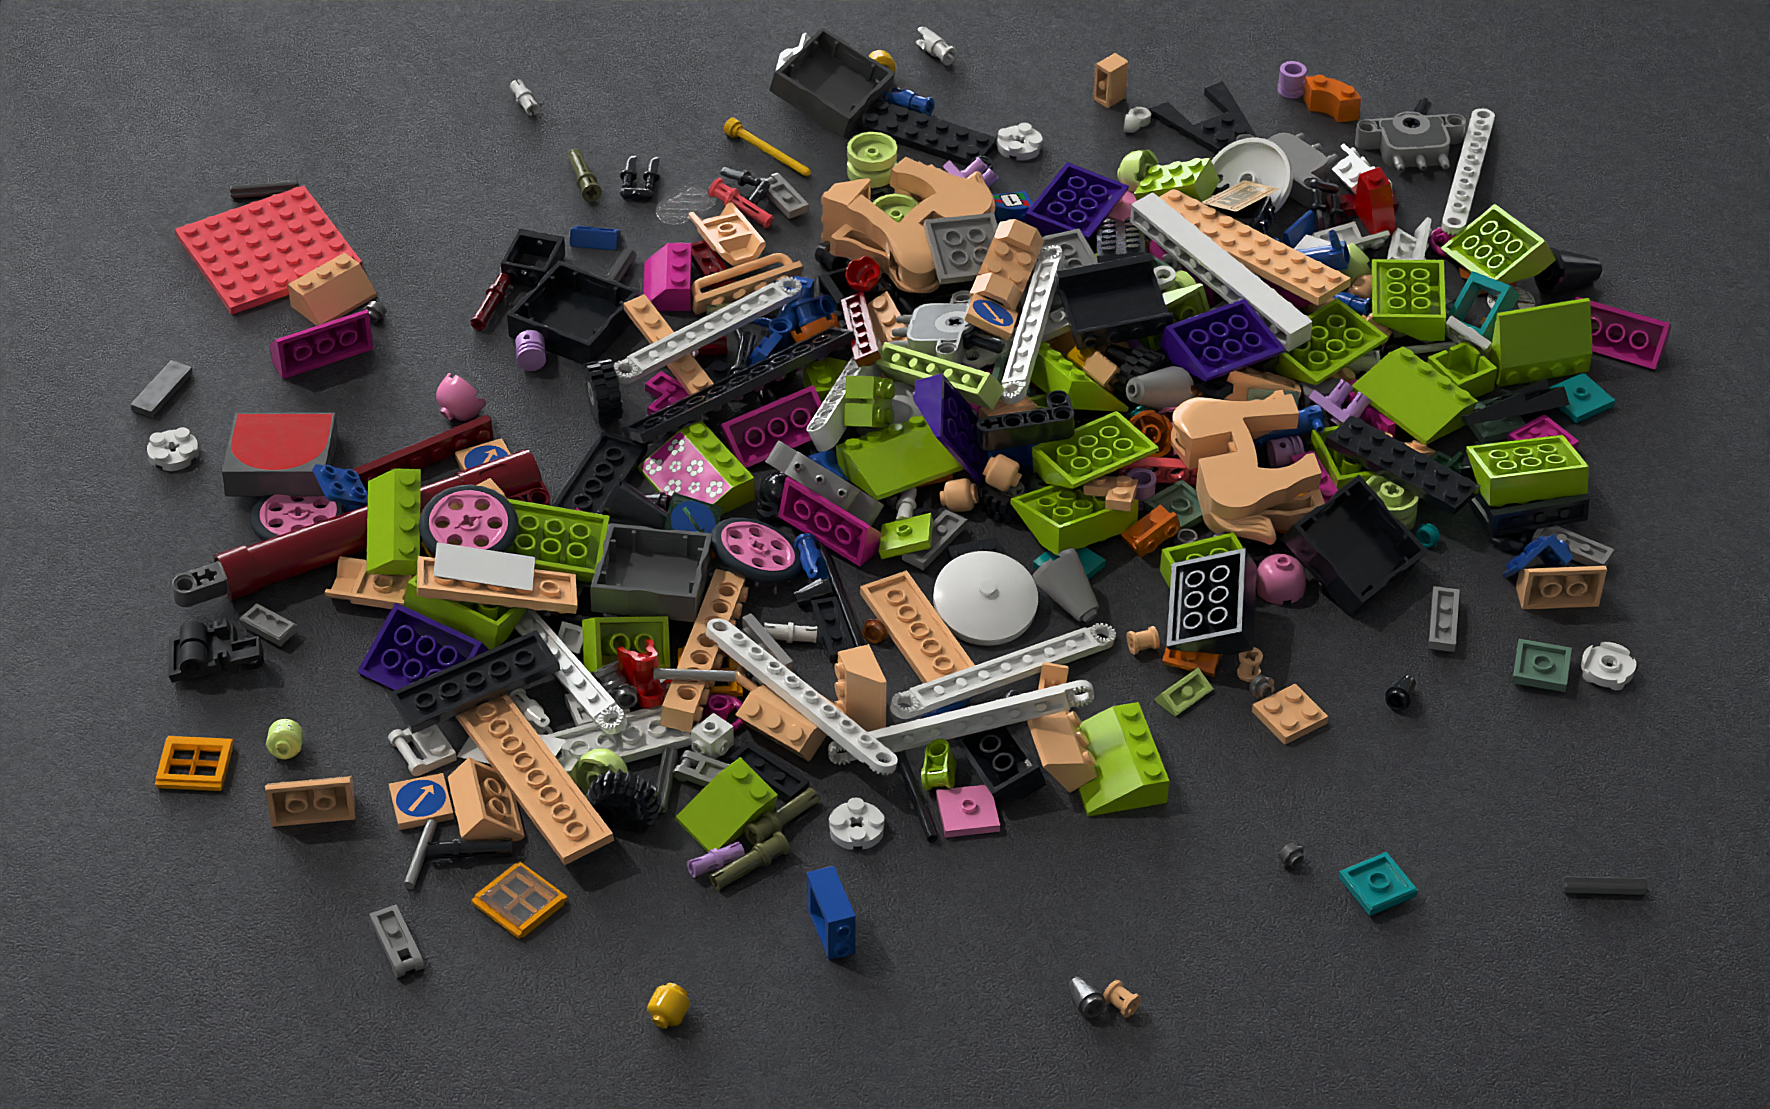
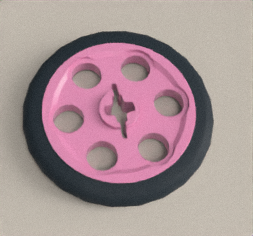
[419,485,519,555]
[250,494,347,541]
[711,518,802,583]

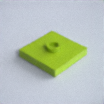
[879,513,933,559]

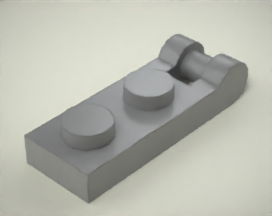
[761,173,809,219]
[673,750,730,787]
[369,905,425,978]

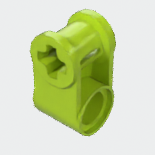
[921,738,957,791]

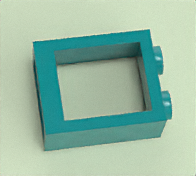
[1446,271,1520,345]

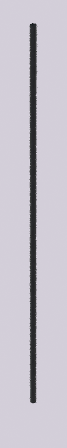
[733,327,938,842]

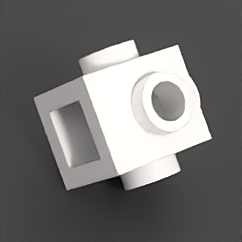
[691,713,734,759]

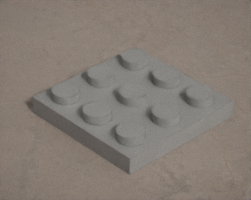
[923,213,998,284]

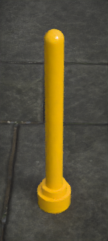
[723,118,811,177]

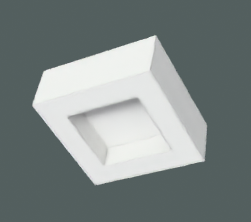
[558,621,583,655]

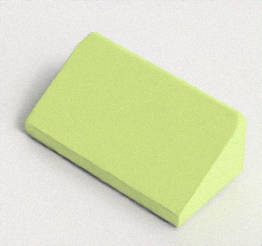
[1154,668,1213,716]

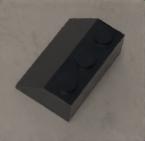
[955,724,1047,798]

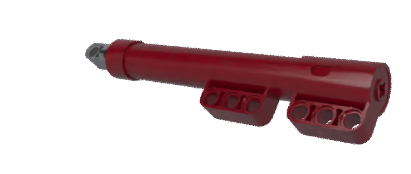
[173,449,550,608]

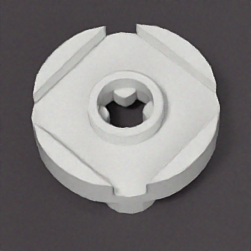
[997,123,1042,161]
[147,427,199,471]
[1581,642,1636,690]
[829,798,884,850]

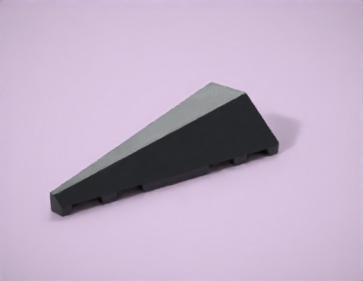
[1461,379,1570,426]

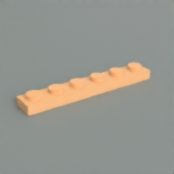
[623,294,714,395]

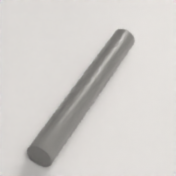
[653,668,735,682]
[403,819,437,889]

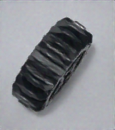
[587,769,662,833]

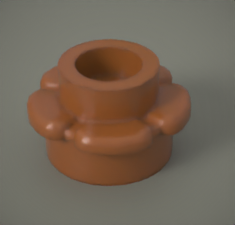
[862,619,888,644]

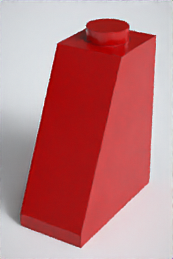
[1354,167,1396,238]

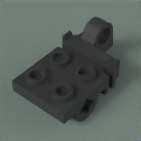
[168,619,264,683]

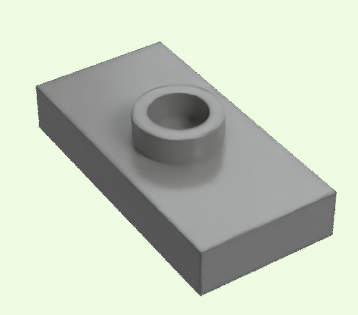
[239,604,298,646]

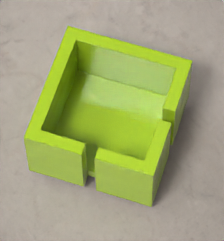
[1427,341,1497,398]
[844,376,895,429]

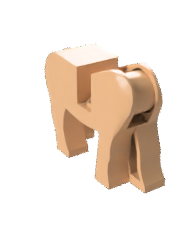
[830,157,995,293]
[1171,390,1325,545]

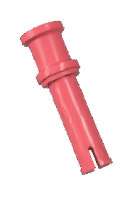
[708,178,774,229]

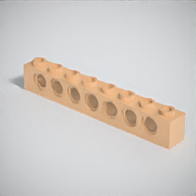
[660,569,749,733]

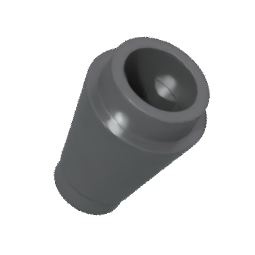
[1069,977,1105,1018]

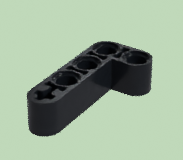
[977,390,1075,451]

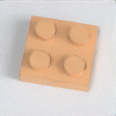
[1252,684,1328,745]

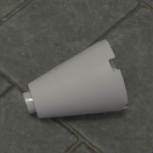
[1126,366,1194,412]
[1033,548,1099,623]

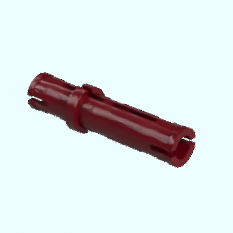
[470,273,511,331]

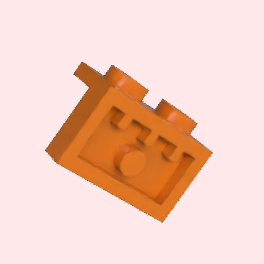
[1121,504,1181,558]
[1162,647,1222,677]

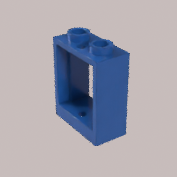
[807,866,856,960]

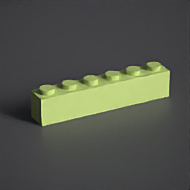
[875,342,1005,410]

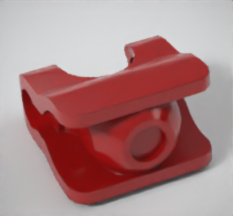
[617,639,665,709]

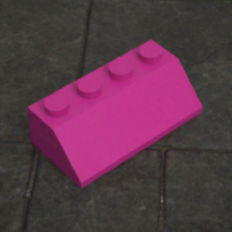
[1575,297,1672,370]
[269,310,373,379]
[720,385,822,468]
[778,476,882,567]

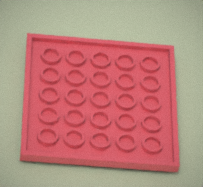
[175,185,363,315]

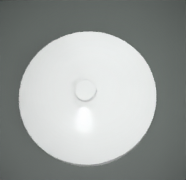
[1212,138,1293,225]
[933,551,1038,646]

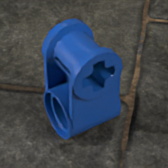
[791,295,836,327]

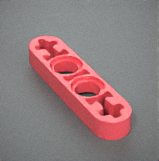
[1117,457,1198,485]

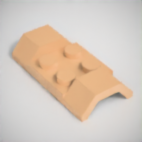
[689,202,766,267]
[969,219,1044,311]
[325,556,416,609]

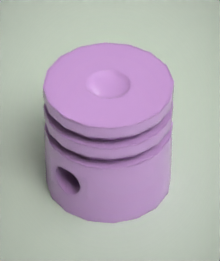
[1278,61,1307,99]
[516,330,546,371]
[1266,435,1304,469]
[1126,468,1156,510]

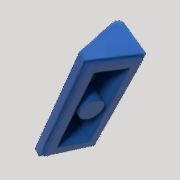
[1283,210,1316,249]
[570,225,621,250]

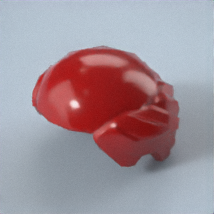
[845,256,881,292]

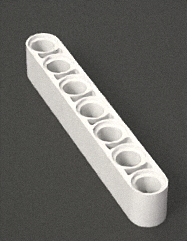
[807,337,882,452]

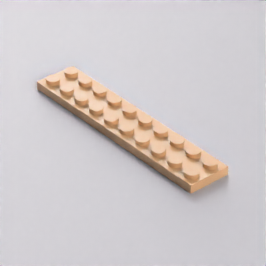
[1159,189,1351,306]
[455,694,614,865]

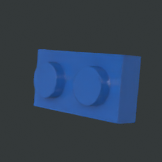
[749,331,783,366]

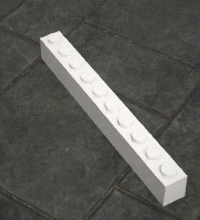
[1130,192,1312,352]

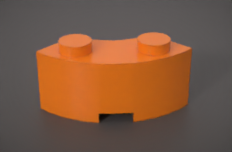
[1303,74,1361,122]

